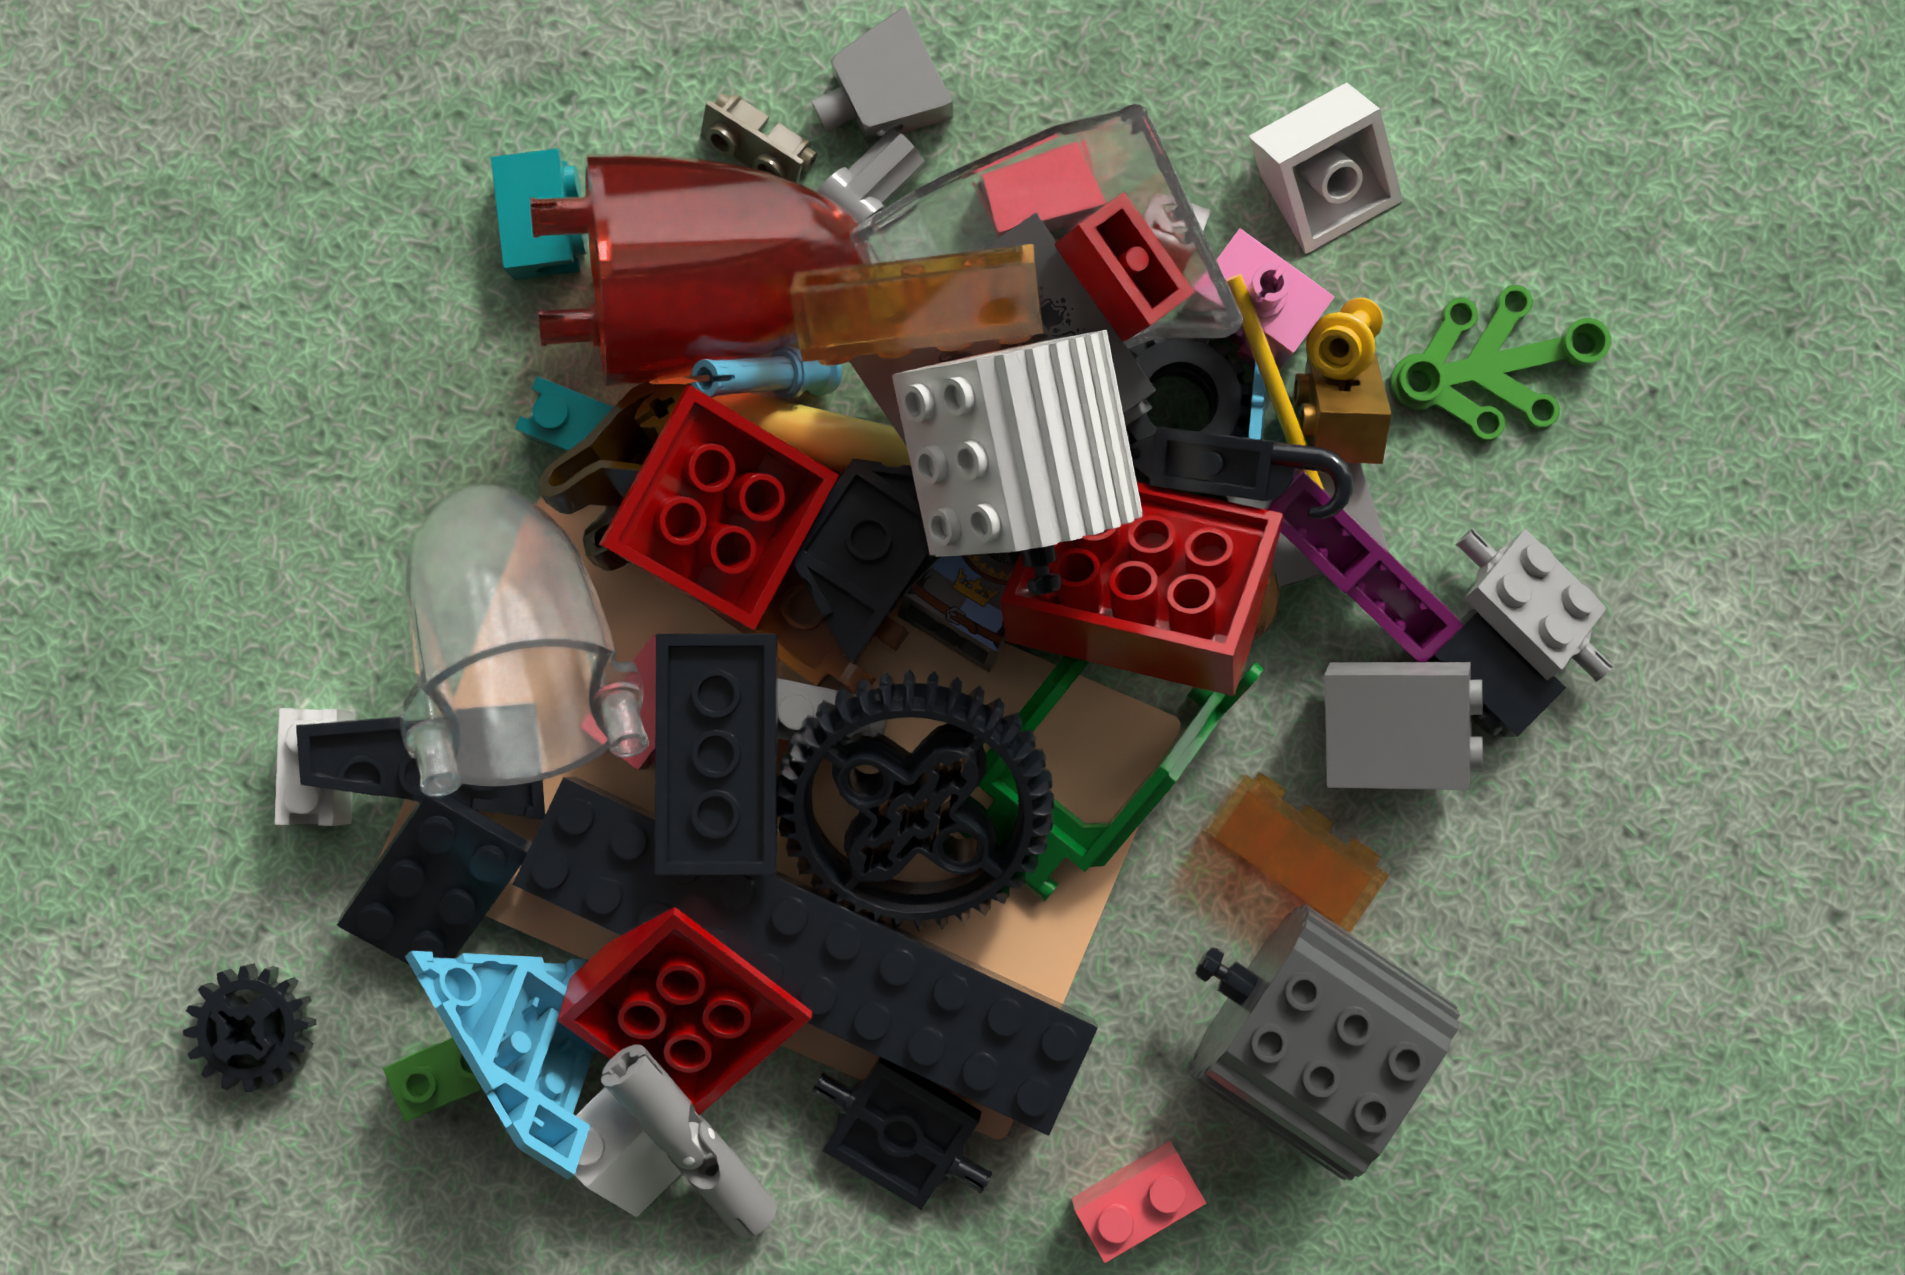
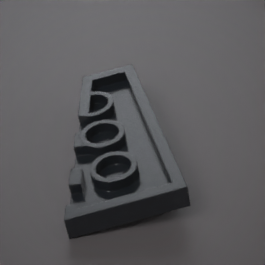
[296,705,545,820]

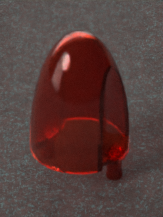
[530,154,873,387]

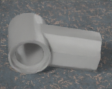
[811,128,925,243]

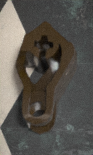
[539,382,692,571]

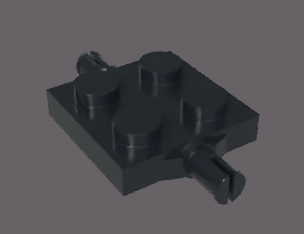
[810,1057,992,1210]

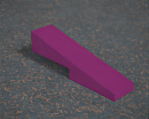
[1264,470,1464,662]

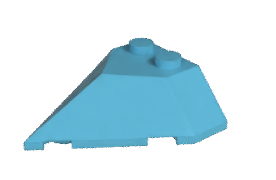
[405,951,597,1180]

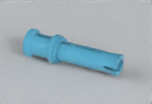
[691,344,842,399]

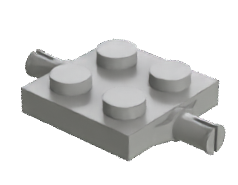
[1455,528,1614,682]

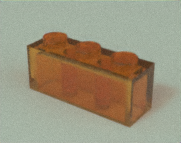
[1201,772,1390,932]

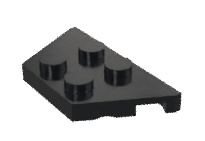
[792,459,930,665]

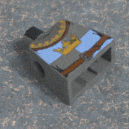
[897,551,1021,673]

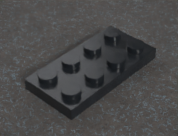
[655,634,778,875]

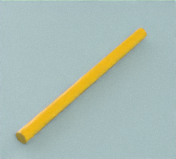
[1225,274,1325,491]

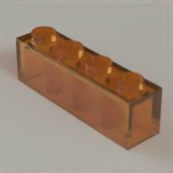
[790,244,1043,366]

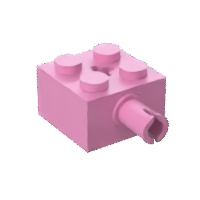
[1187,228,1335,371]

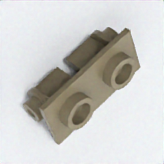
[700,93,818,195]

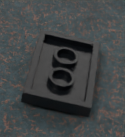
[337,785,532,965]

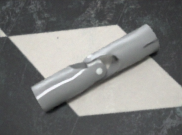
[601,1045,777,1239]

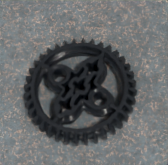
[777,669,1054,932]

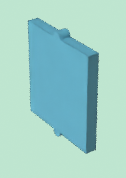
[1249,361,1267,439]

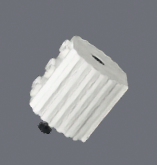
[892,330,1142,595]

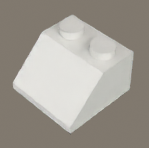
[1249,82,1403,254]
[575,1087,707,1217]

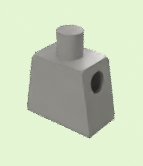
[811,7,953,143]

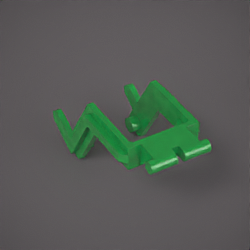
[959,656,1264,902]

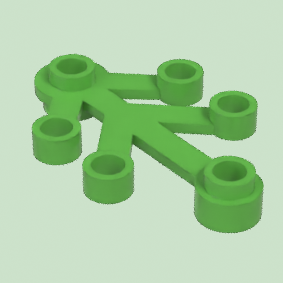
[1390,285,1611,442]

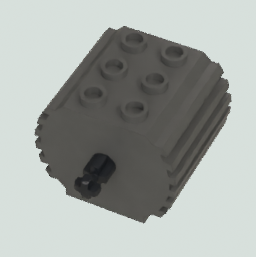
[1191,904,1460,1181]

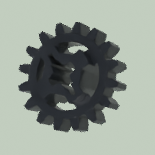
[183,963,317,1092]

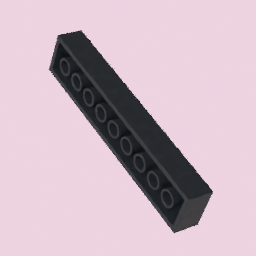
[512,777,1098,1136]

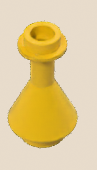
[1306,297,1383,380]

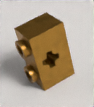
[1293,354,1392,464]

